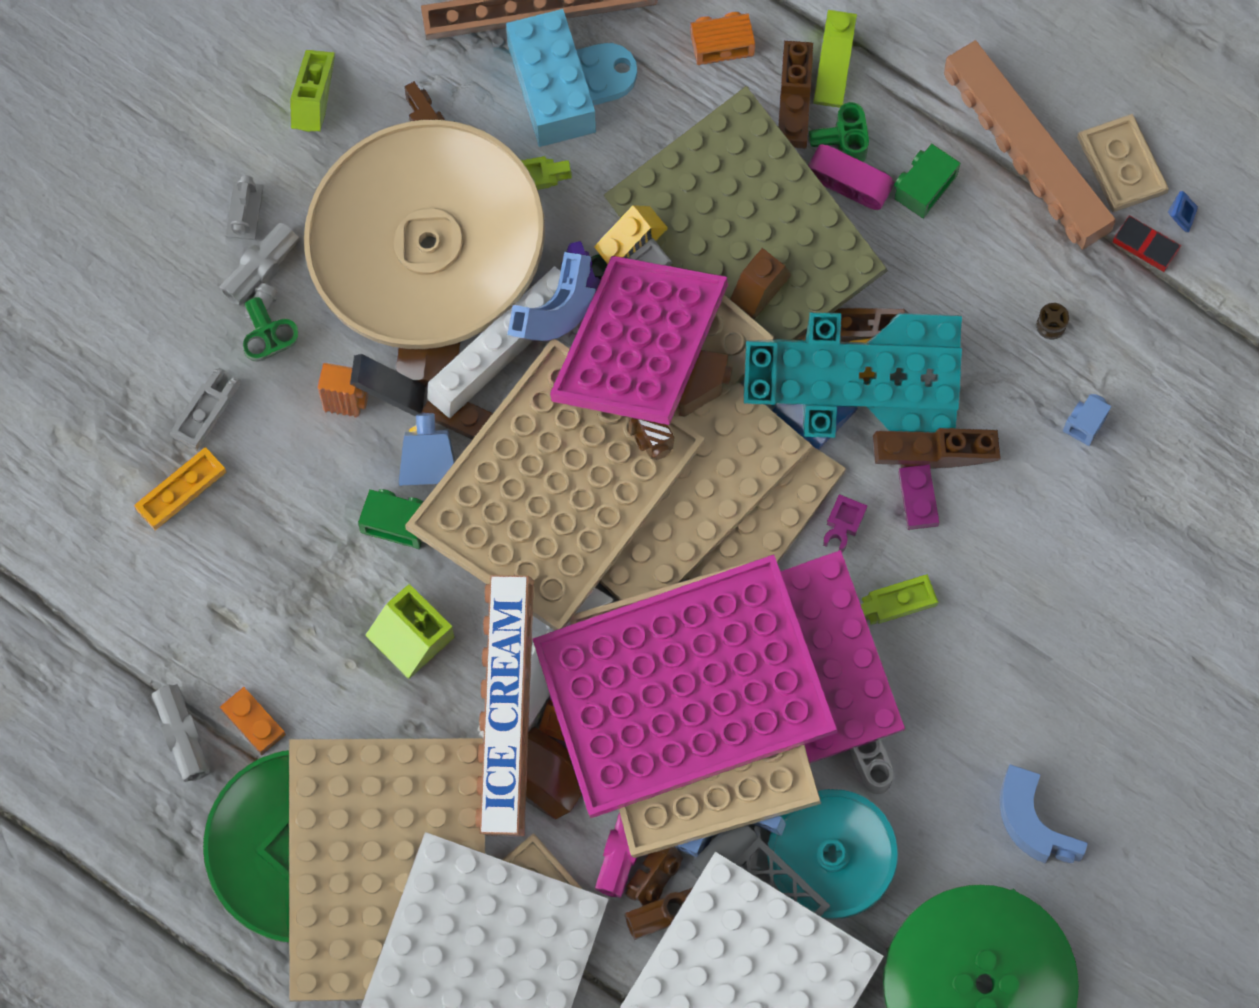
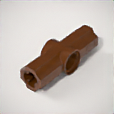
[624,887,693,941]

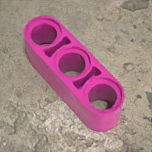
[808,144,895,210]

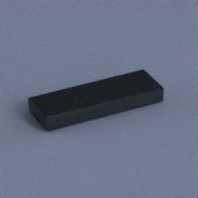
[350,354,426,416]

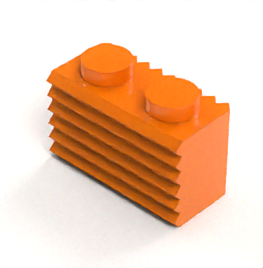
[690,12,755,66]
[317,363,369,418]

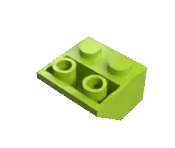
[366,584,455,680]

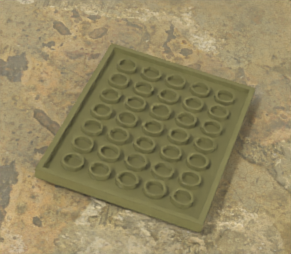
[604,86,888,340]

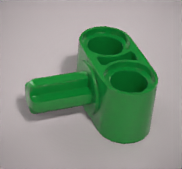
[808,102,869,162]
[243,297,298,362]

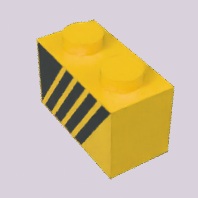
[594,205,668,264]

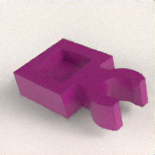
[823,494,868,553]

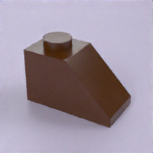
[730,248,791,319]
[679,350,733,417]

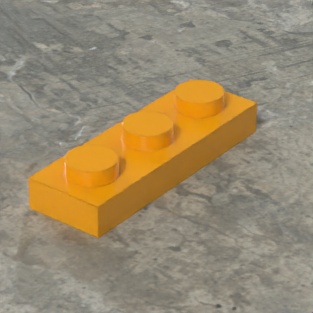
[134,447,227,531]

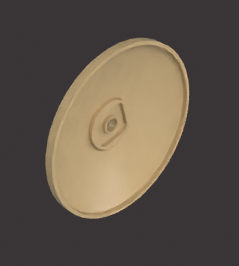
[304,120,545,349]

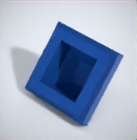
[1168,191,1198,232]

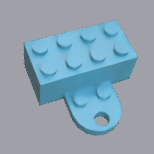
[506,9,637,147]

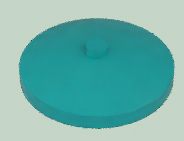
[768,789,898,920]

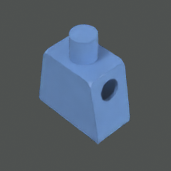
[399,413,456,486]

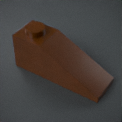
[833,308,908,342]

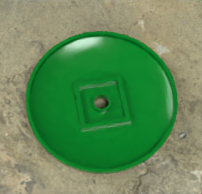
[203,750,289,943]
[883,885,1079,1008]

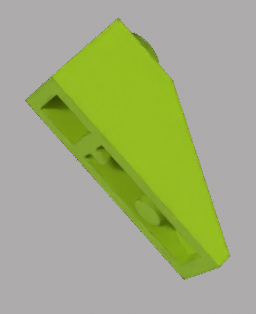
[813,10,857,108]
[290,50,335,132]

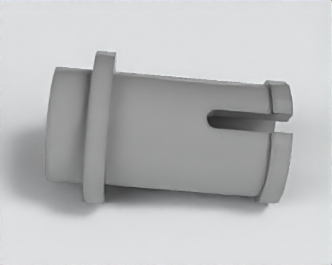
[244,283,277,321]

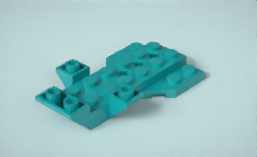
[743,312,962,438]

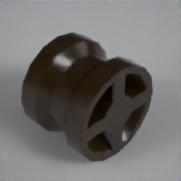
[1036,303,1069,340]

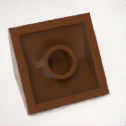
[396,342,461,387]

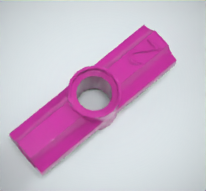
[595,812,638,898]

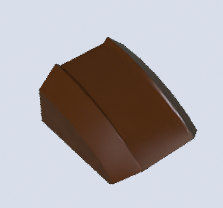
[526,727,582,820]

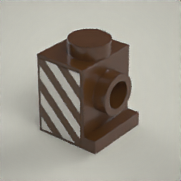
[628,418,675,460]

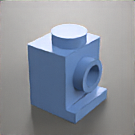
[1063,394,1112,446]

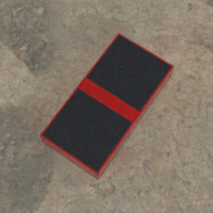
[1113,215,1181,272]

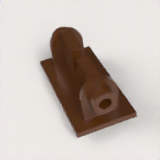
[625,846,684,906]

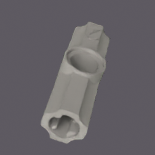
[219,223,300,306]
[152,684,210,782]

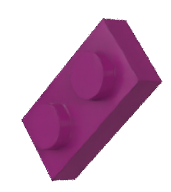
[898,465,940,530]

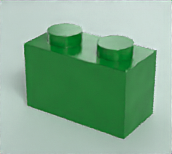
[894,143,961,219]
[358,489,424,550]

